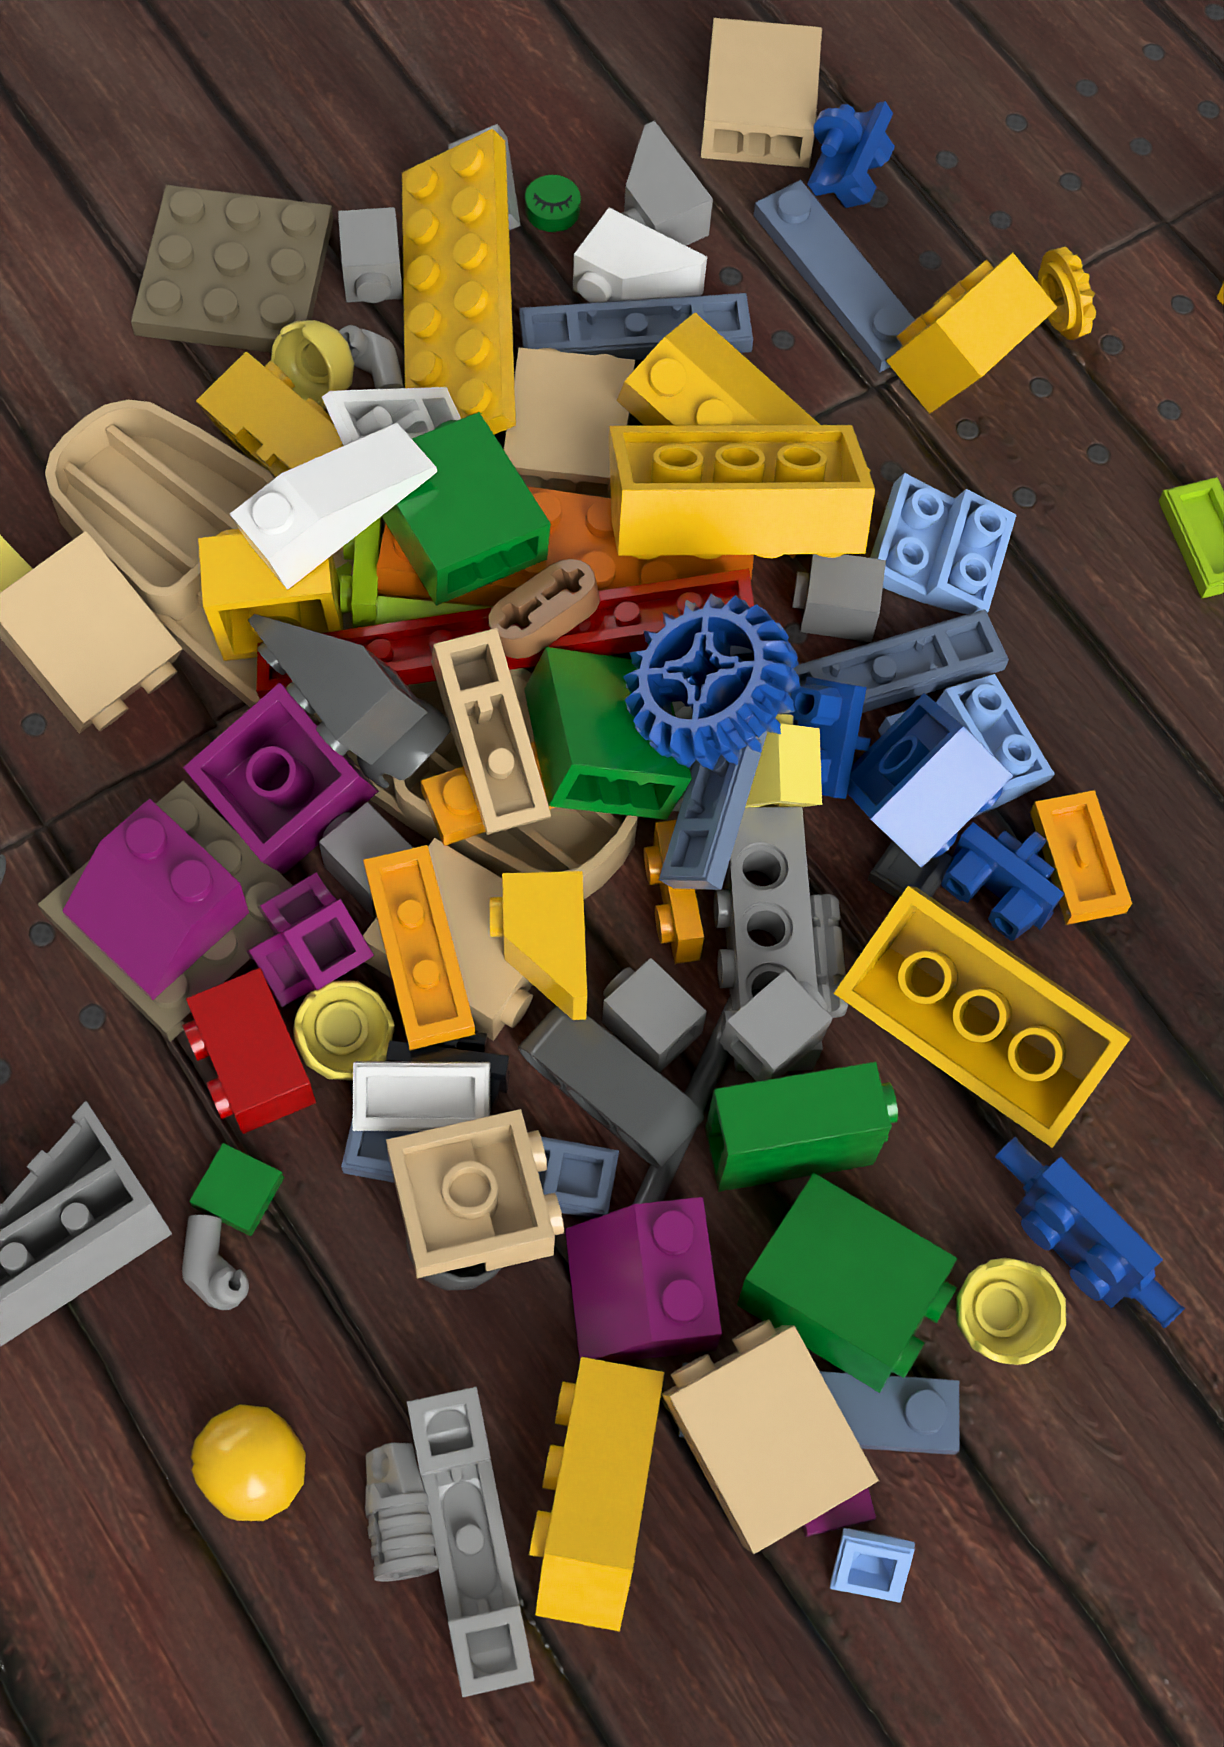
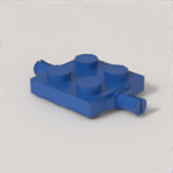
[995,1137,1185,1329]

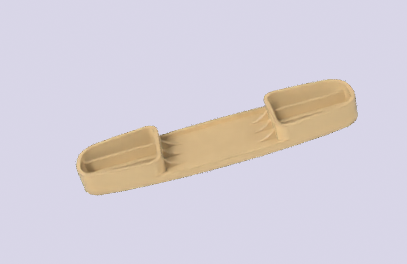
[45,399,638,899]

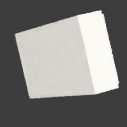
[353,1061,490,1131]

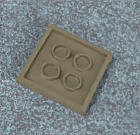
[131,185,333,353]
[38,781,293,1042]

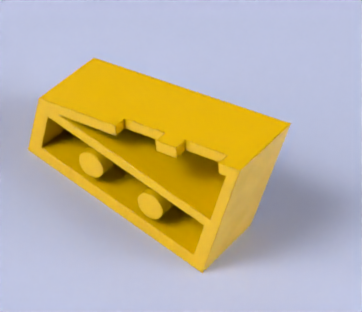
[196,351,343,478]
[530,1357,664,1632]

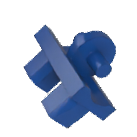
[807,101,895,208]
[790,677,871,799]
[941,822,1064,941]

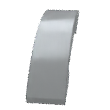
[407,1387,535,1698]

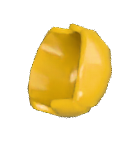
[191,1404,306,1521]

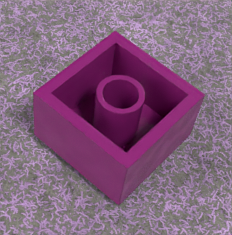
[183,683,379,874]

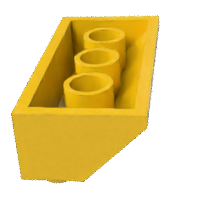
[616,312,871,558]
[609,425,875,559]
[834,886,1132,1148]

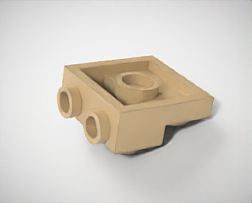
[386,1109,564,1278]

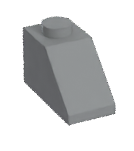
[622,121,713,246]

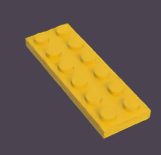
[402,128,516,434]

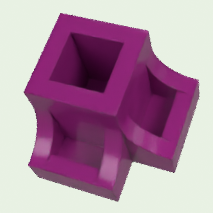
[247,872,374,1007]

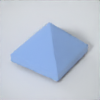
[830,1528,915,1602]

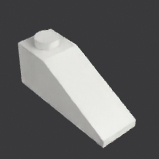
[322,387,461,446]
[230,423,438,590]

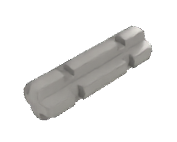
[810,894,848,1018]

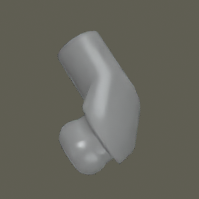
[339,325,404,389]
[182,1215,249,1310]

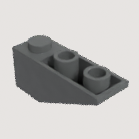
[248,614,428,765]

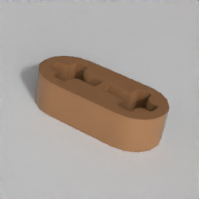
[489,559,600,659]

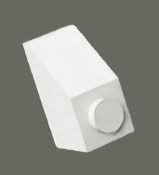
[573,208,707,303]

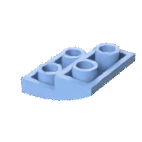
[870,473,1016,614]
[878,674,1054,818]

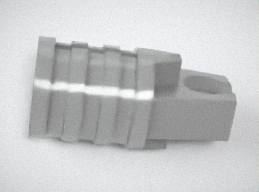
[364,1443,439,1581]

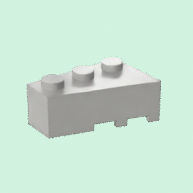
[0,1101,172,1347]

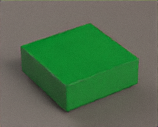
[189,1143,284,1237]

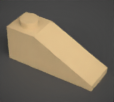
[431,628,551,835]

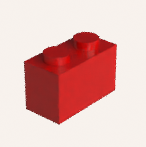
[182,968,316,1135]

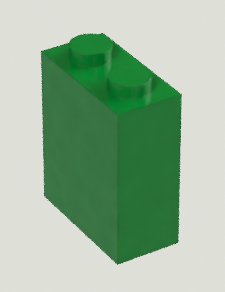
[382,412,551,606]
[524,647,692,820]
[705,1062,898,1192]
[737,1173,957,1393]

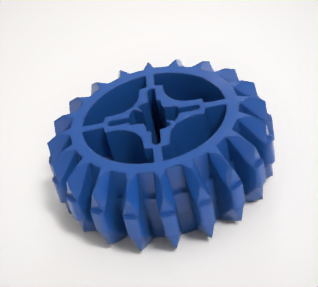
[623,594,801,771]

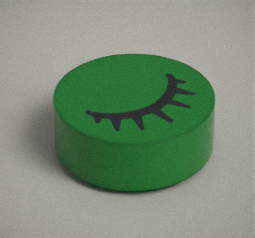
[525,175,581,232]

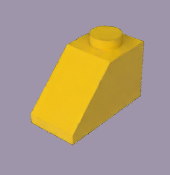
[490,871,587,1020]

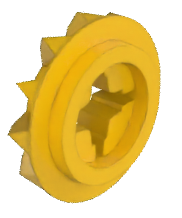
[1038,246,1096,340]

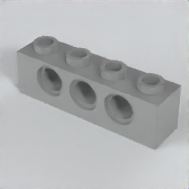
[713,807,823,1072]

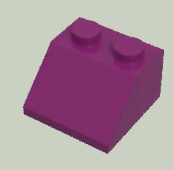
[62,798,249,1001]
[565,1197,722,1362]

